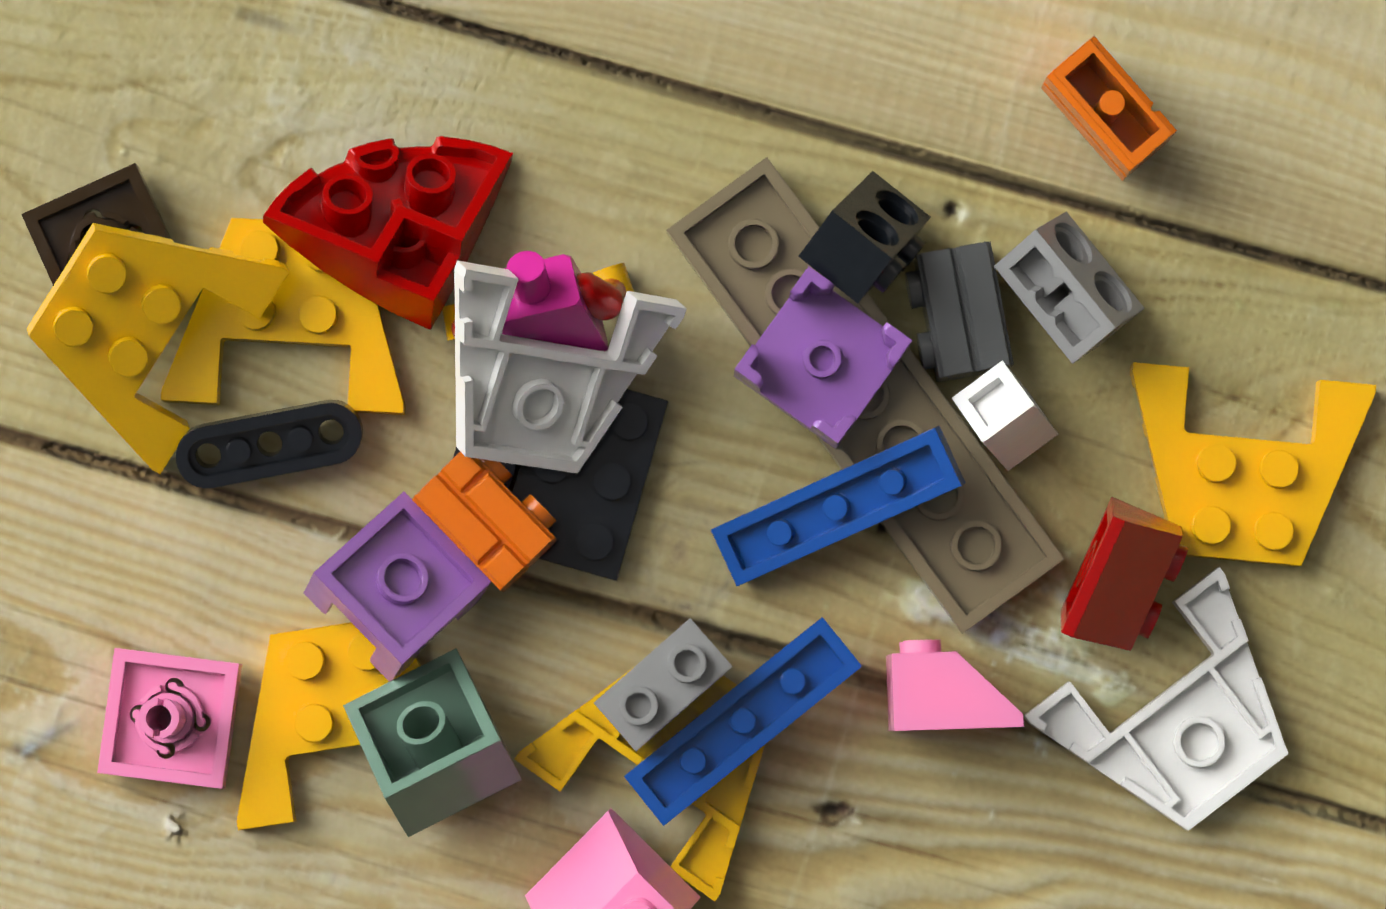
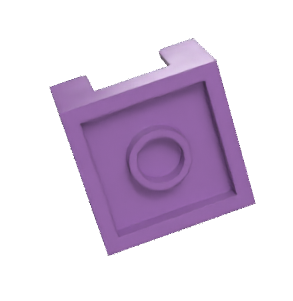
[734,266,912,449]
[304,491,491,682]

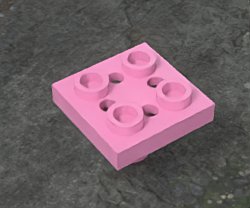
[97,648,242,789]

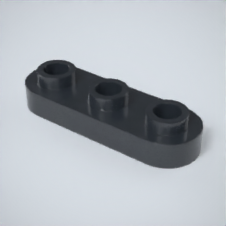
[176,400,363,489]

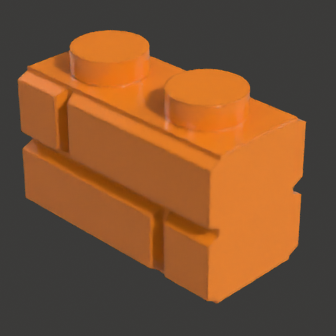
[1041,36,1177,181]
[412,451,557,592]

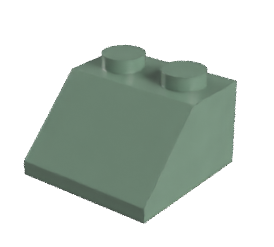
[343,648,522,837]

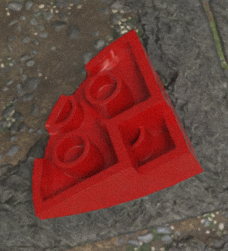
[263,136,513,330]

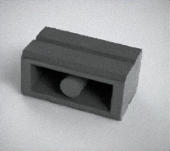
[905,241,1014,382]

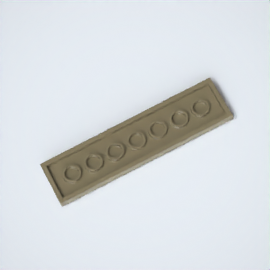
[666,157,1064,634]

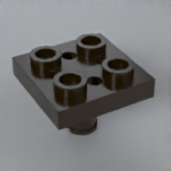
[21,163,171,286]

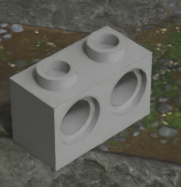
[994,211,1145,364]
[594,618,733,751]

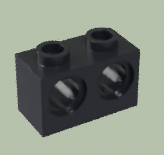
[798,171,931,304]

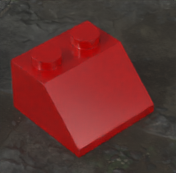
[1061,497,1188,651]

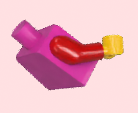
[442,251,634,351]

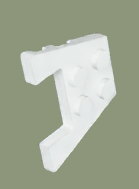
[454,260,687,474]
[1024,567,1288,831]

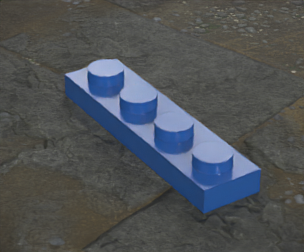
[711,426,966,586]
[624,617,862,826]

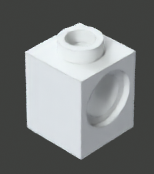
[952,360,1058,471]

